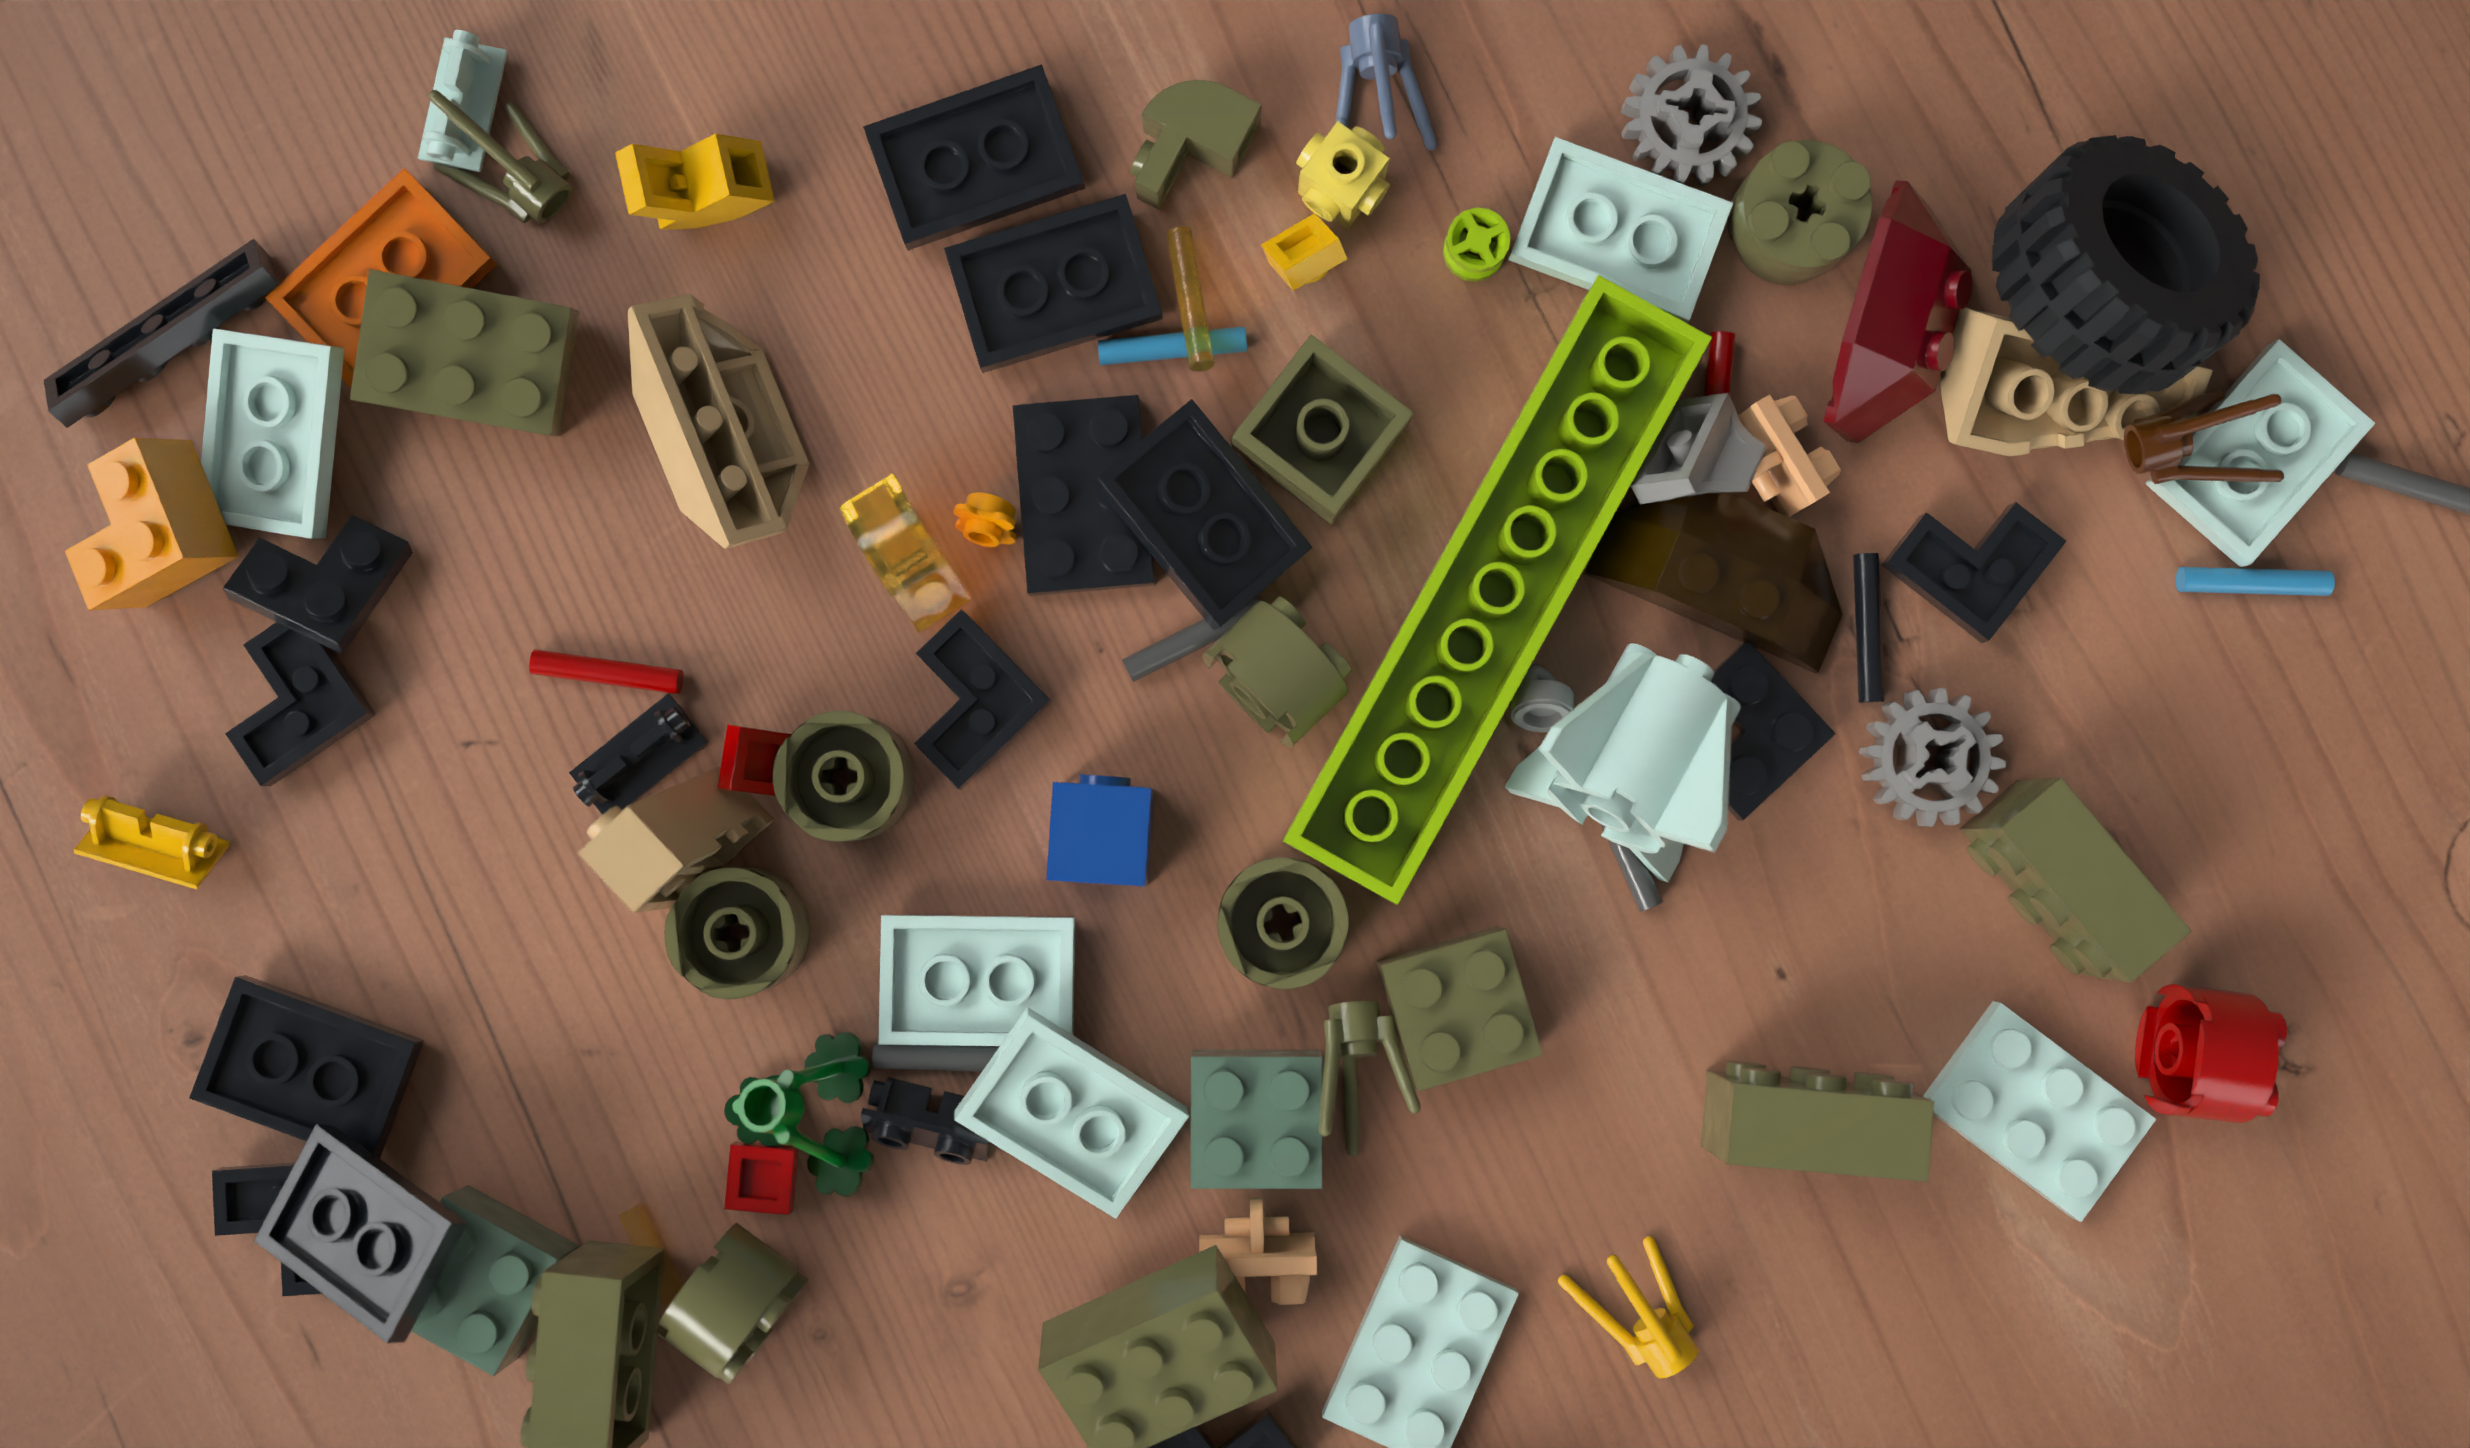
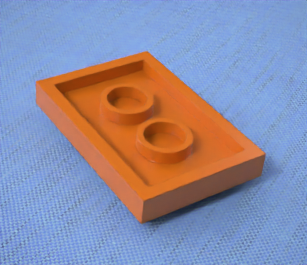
[265,168,498,388]

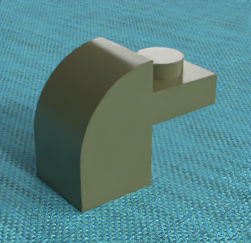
[1130,80,1262,210]

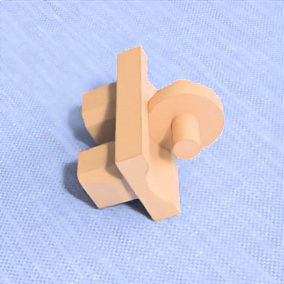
[1738,394,1841,517]
[1199,1198,1317,1305]

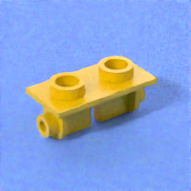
[74,795,230,890]

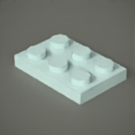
[1508,137,1733,323]
[201,329,344,539]
[2145,339,2375,567]
[878,915,1075,1046]
[1923,1001,2156,1222]
[954,1007,1189,1219]
[1322,1236,1519,1448]

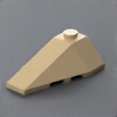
[1939,307,2213,456]

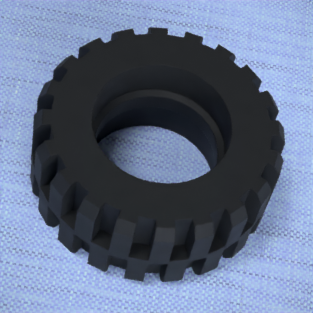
[1992,135,2260,394]

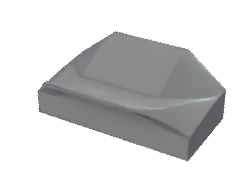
[1630,393,1766,504]

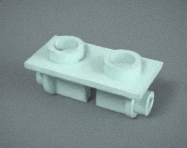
[418,30,508,172]

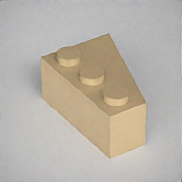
[578,766,774,913]

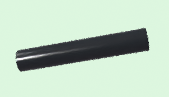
[1853,553,1885,703]

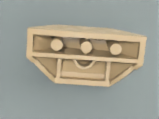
[628,294,809,549]

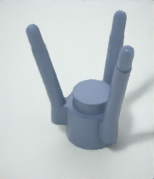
[1336,14,1437,151]

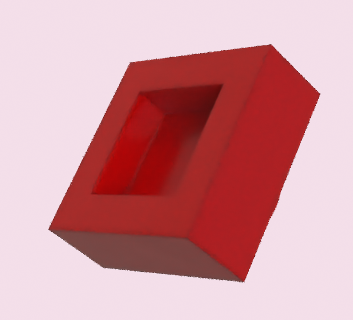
[717,724,791,796]
[724,1141,799,1215]

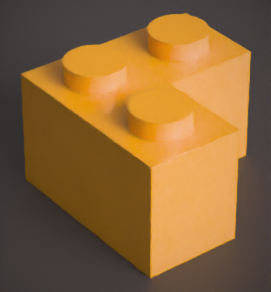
[65,437,239,610]

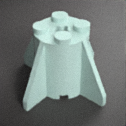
[1505,643,1741,883]

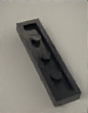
[44,239,279,428]

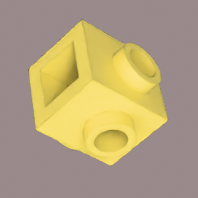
[1296,121,1390,229]

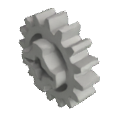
[1621,44,1762,186]
[1859,688,2006,827]

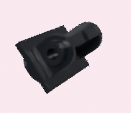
[569,693,709,815]
[861,1077,989,1165]

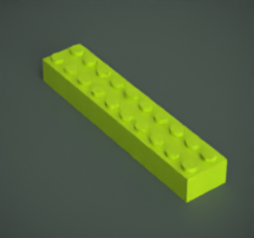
[1282,275,1712,905]

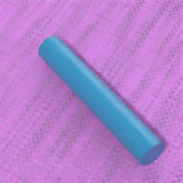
[1098,326,1247,366]
[2176,567,2335,596]

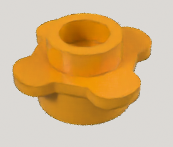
[953,492,1017,547]

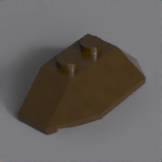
[1584,492,1843,673]

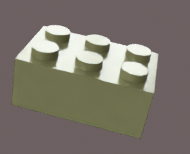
[350,269,580,436]
[1960,777,2192,983]
[1701,1061,1934,1182]
[521,1240,665,1448]
[1038,1245,1278,1448]

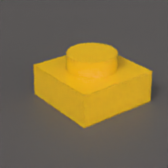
[1261,213,1347,291]

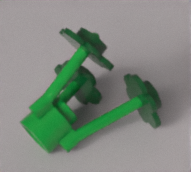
[724,1032,874,1197]

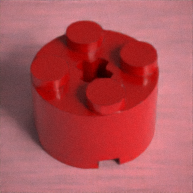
[2135,984,2287,1123]

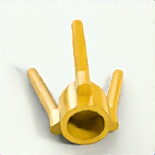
[1558,1236,1699,1379]

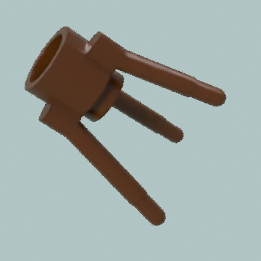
[2124,389,2284,484]

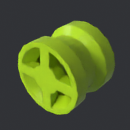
[1443,207,1511,282]

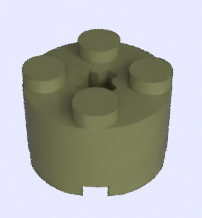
[1727,140,1872,285]
[1202,597,1351,748]
[773,711,914,842]
[1218,857,1349,989]
[664,867,810,999]
[654,1223,809,1385]

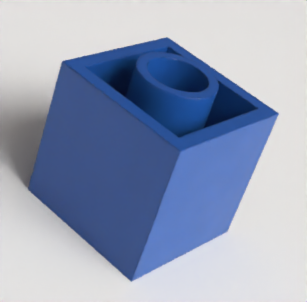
[1046,775,1154,886]

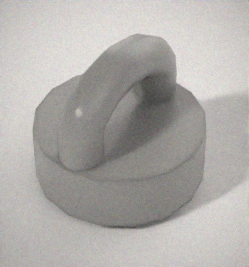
[1510,664,1574,732]

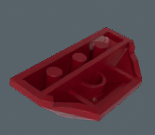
[1823,180,1973,443]

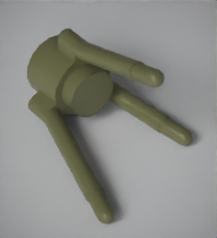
[429,90,573,224]
[1319,1001,1421,1157]

